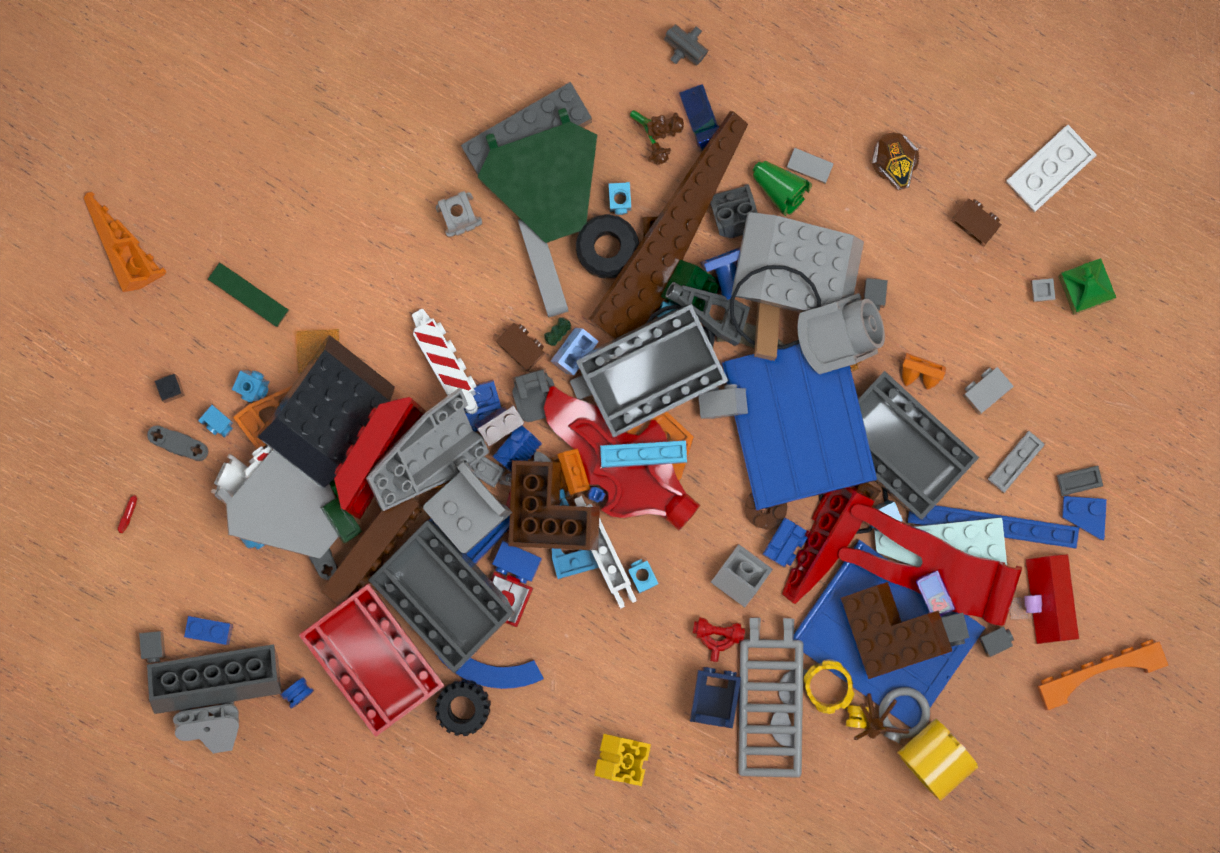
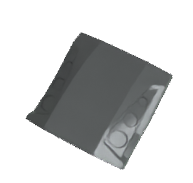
[710,184,758,238]

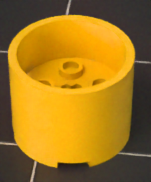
[897,718,978,801]

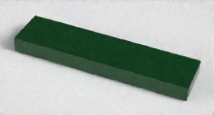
[208,262,289,328]

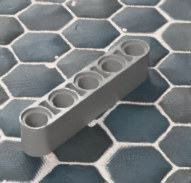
[518,219,569,318]

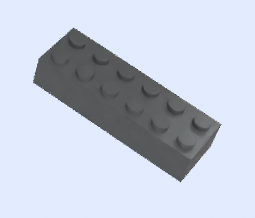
[461,82,592,185]
[147,644,282,714]

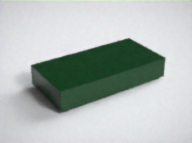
[321,496,362,544]

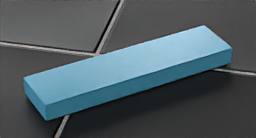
[600,441,687,468]

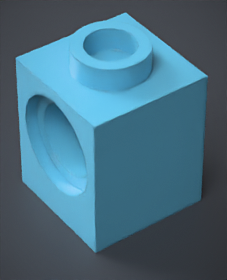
[609,182,631,215]
[628,559,659,594]

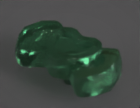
[544,317,571,346]

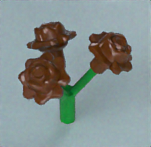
[630,110,684,165]

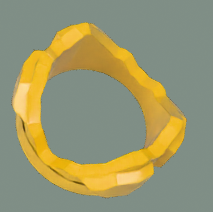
[803,659,855,714]

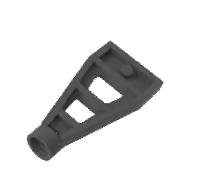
[666,282,750,346]

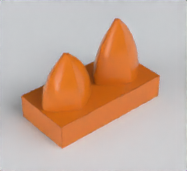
[902,353,946,390]

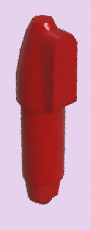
[118,495,138,534]

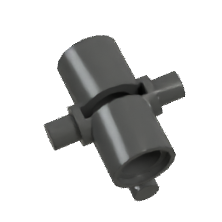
[664,24,709,66]

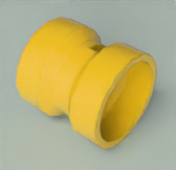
[845,705,869,729]

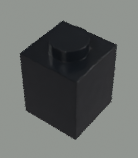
[155,374,185,403]

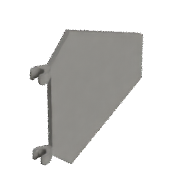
[215,449,339,559]

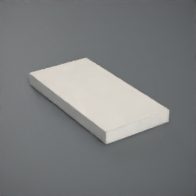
[1006,125,1096,212]

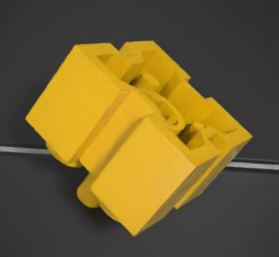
[594,734,651,786]

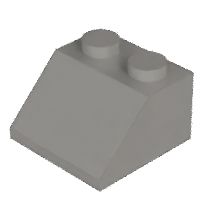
[711,544,773,607]

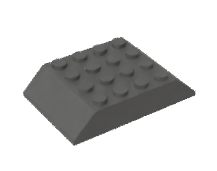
[576,304,728,438]
[858,371,979,520]
[369,520,514,673]

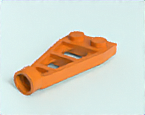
[233,385,293,449]

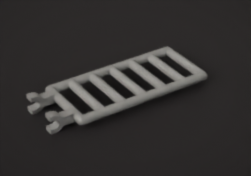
[738,618,804,778]

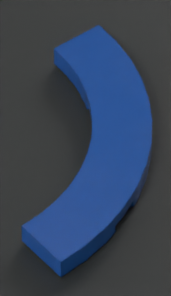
[435,653,544,689]

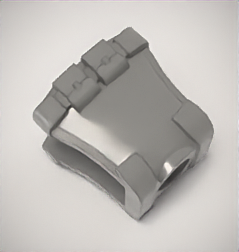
[436,191,482,237]

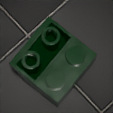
[661,260,720,311]

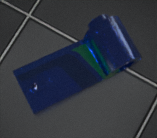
[679,84,719,152]

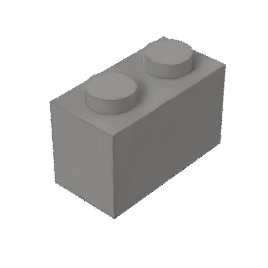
[963,367,1014,415]
[699,384,748,419]

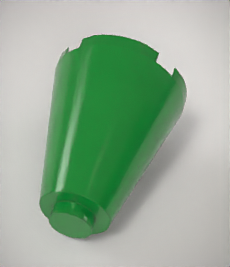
[752,161,812,216]

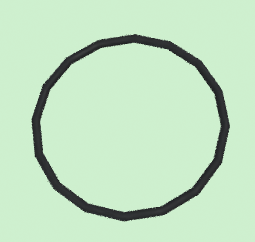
[730,265,821,349]

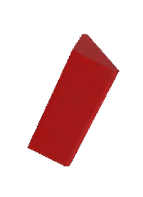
[1026,554,1079,644]

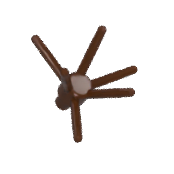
[854,693,909,740]

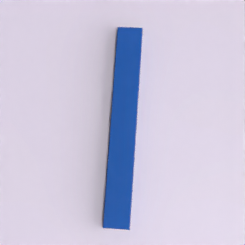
[907,505,1080,549]

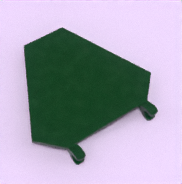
[478,108,597,243]

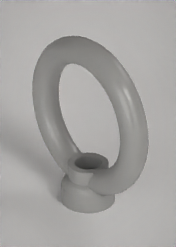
[879,687,930,743]

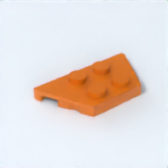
[626,412,694,481]

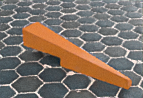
[83,192,167,292]

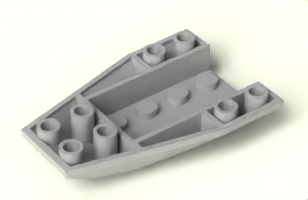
[366,388,489,511]

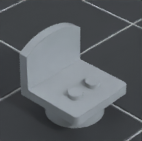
[798,293,885,374]
[423,461,513,554]

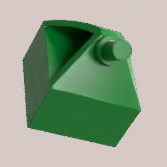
[1058,258,1117,315]

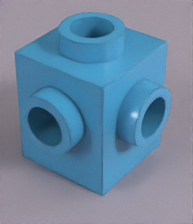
[232,370,270,403]

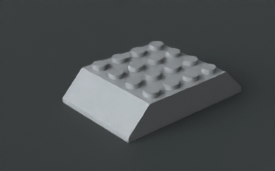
[731,212,864,313]

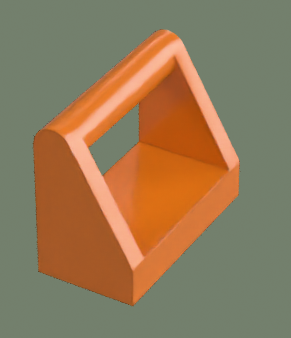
[551,449,590,498]

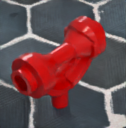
[693,617,745,662]

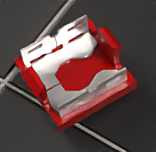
[491,572,533,627]

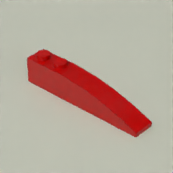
[782,486,875,604]

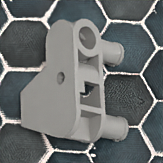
[173,701,239,754]

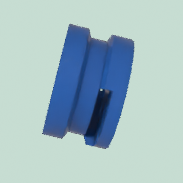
[280,677,314,709]

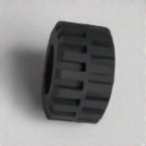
[435,679,491,736]

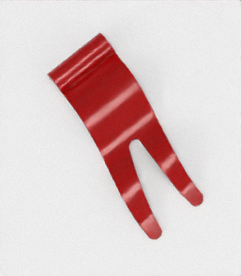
[838,503,1022,626]

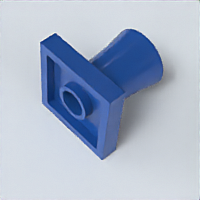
[700,247,741,300]

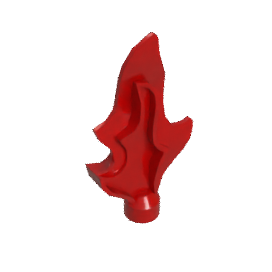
[544,386,701,531]

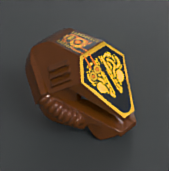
[871,132,920,190]

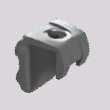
[512,368,555,422]

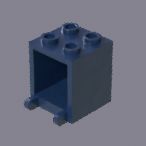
[689,667,741,729]

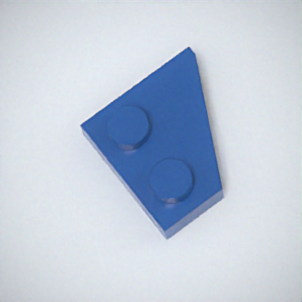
[1062,496,1107,540]

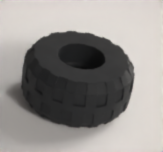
[576,214,639,279]

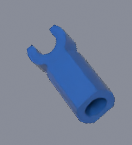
[588,487,605,503]

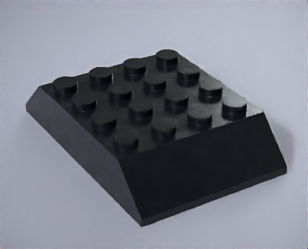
[257,335,395,488]

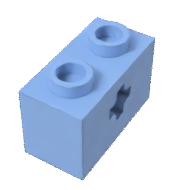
[550,328,599,375]

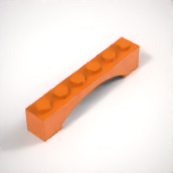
[1037,639,1169,710]

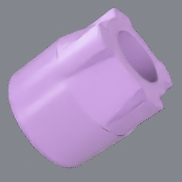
[1024,595,1042,613]

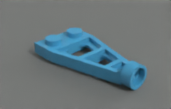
[552,489,599,579]

